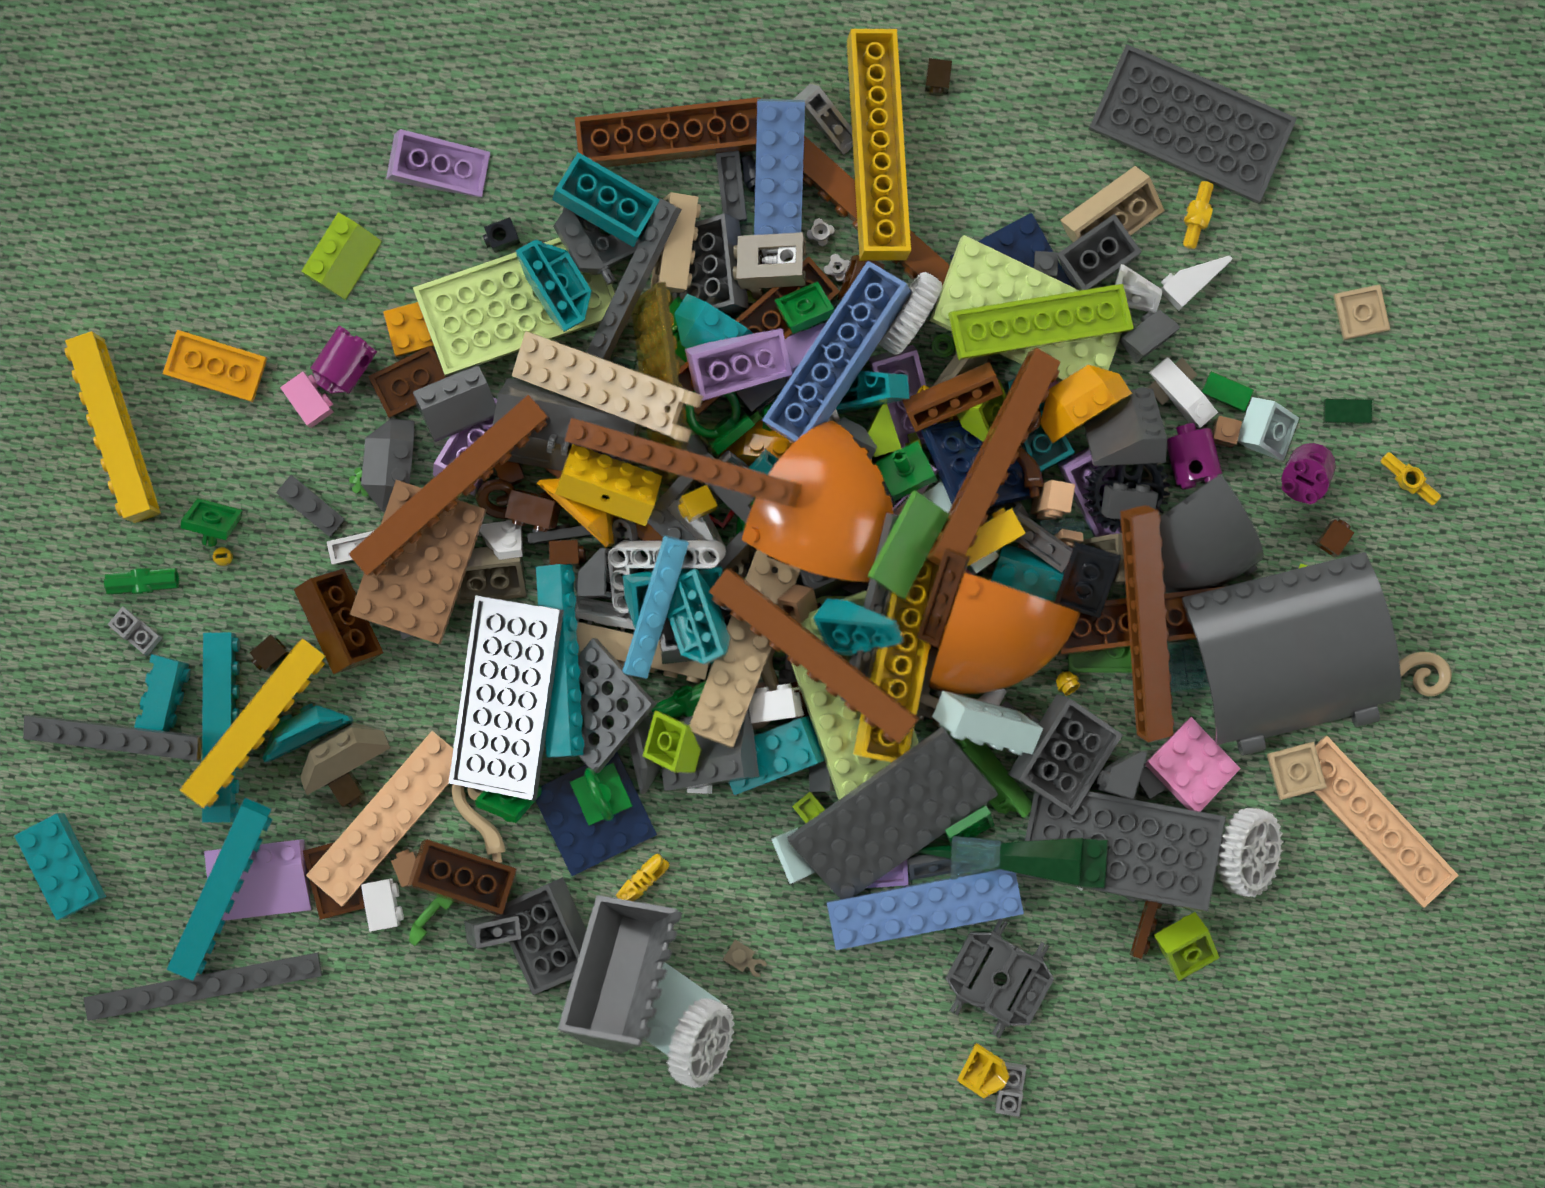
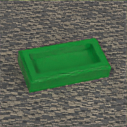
[1201,371,1254,412]

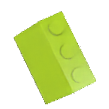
[301,212,382,300]

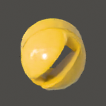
[213,547,232,566]

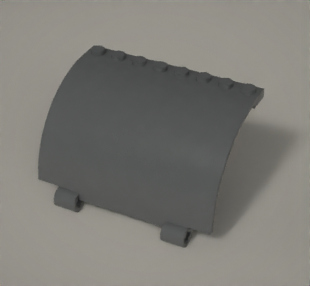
[1182,552,1401,756]

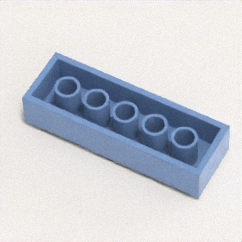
[754,99,805,235]

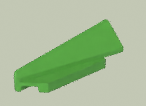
[946,730,1032,818]

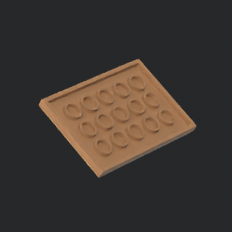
[350,480,487,645]

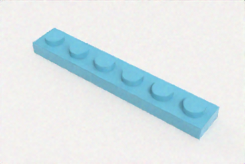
[623,535,689,679]

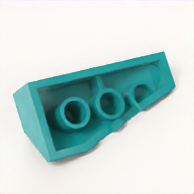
[623,565,723,628]
[813,599,903,656]

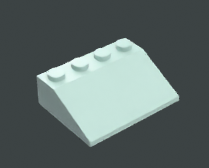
[645,962,721,1055]

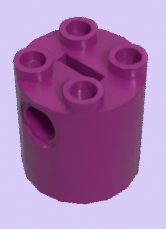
[310,325,377,394]
[1167,423,1223,490]
[1281,443,1336,504]

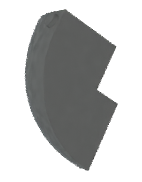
[1159,474,1264,593]

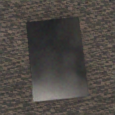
[1054,542,1121,618]

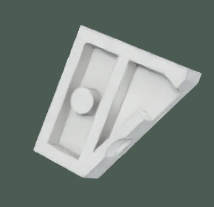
[1115,264,1162,313]
[478,520,523,560]

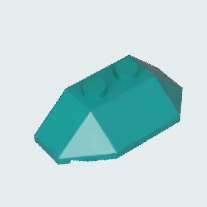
[515,240,592,332]
[674,294,754,348]
[667,569,730,665]
[263,703,354,762]

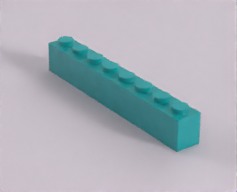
[536,564,584,757]
[202,632,240,823]
[166,798,272,981]

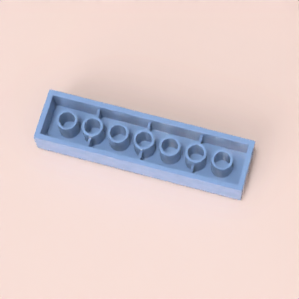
[762,261,912,443]
[826,869,1024,950]

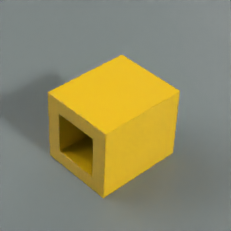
[678,485,717,523]

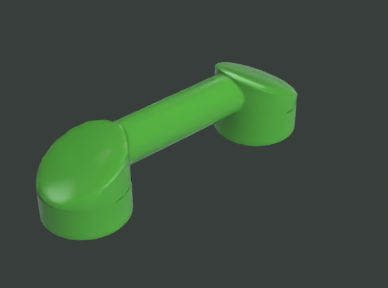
[409,897,454,947]

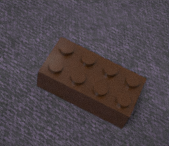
[294,568,384,675]
[407,839,517,915]

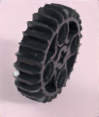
[1082,463,1170,533]

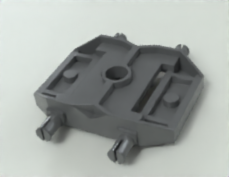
[553,207,647,285]
[945,919,1054,1039]

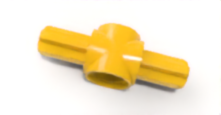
[1183,181,1214,249]
[1380,452,1441,506]

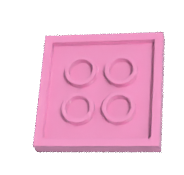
[1145,717,1241,812]

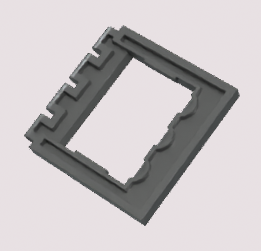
[648,453,755,571]

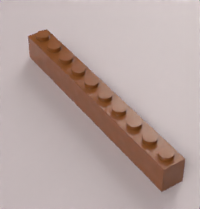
[803,135,950,286]
[926,348,1061,566]
[348,395,550,576]
[565,418,802,508]
[1120,505,1174,742]
[709,569,920,743]

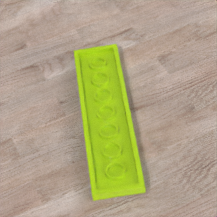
[948,284,1134,360]

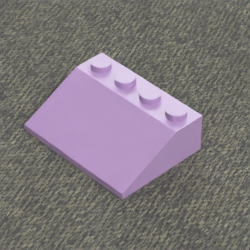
[204,839,312,920]

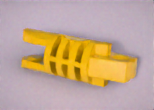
[616,854,670,901]

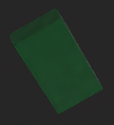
[1323,399,1372,424]

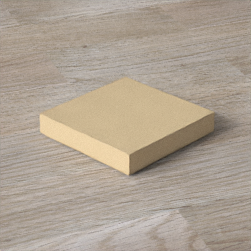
[1333,285,1391,340]
[1267,742,1327,800]

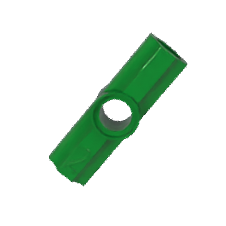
[104,568,180,595]
[652,681,706,719]

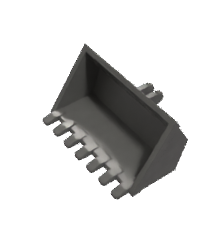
[492,377,641,471]
[558,895,682,1054]

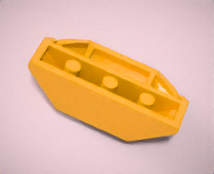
[1040,365,1132,444]
[720,419,793,466]
[537,478,614,547]

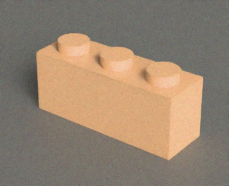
[1030,480,1075,521]

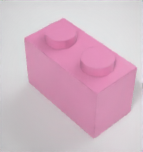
[280,372,333,428]

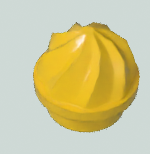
[1056,671,1080,696]

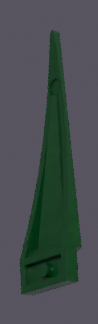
[917,838,1108,889]

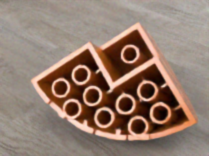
[741,421,894,582]
[929,573,1080,694]

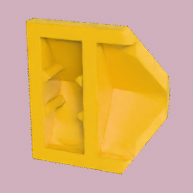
[957,1043,1010,1098]

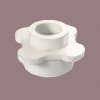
[807,218,834,246]
[824,254,850,281]

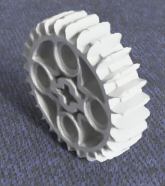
[879,272,942,355]
[1218,808,1283,897]
[667,998,735,1088]

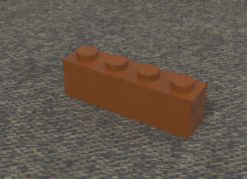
[902,362,1003,432]

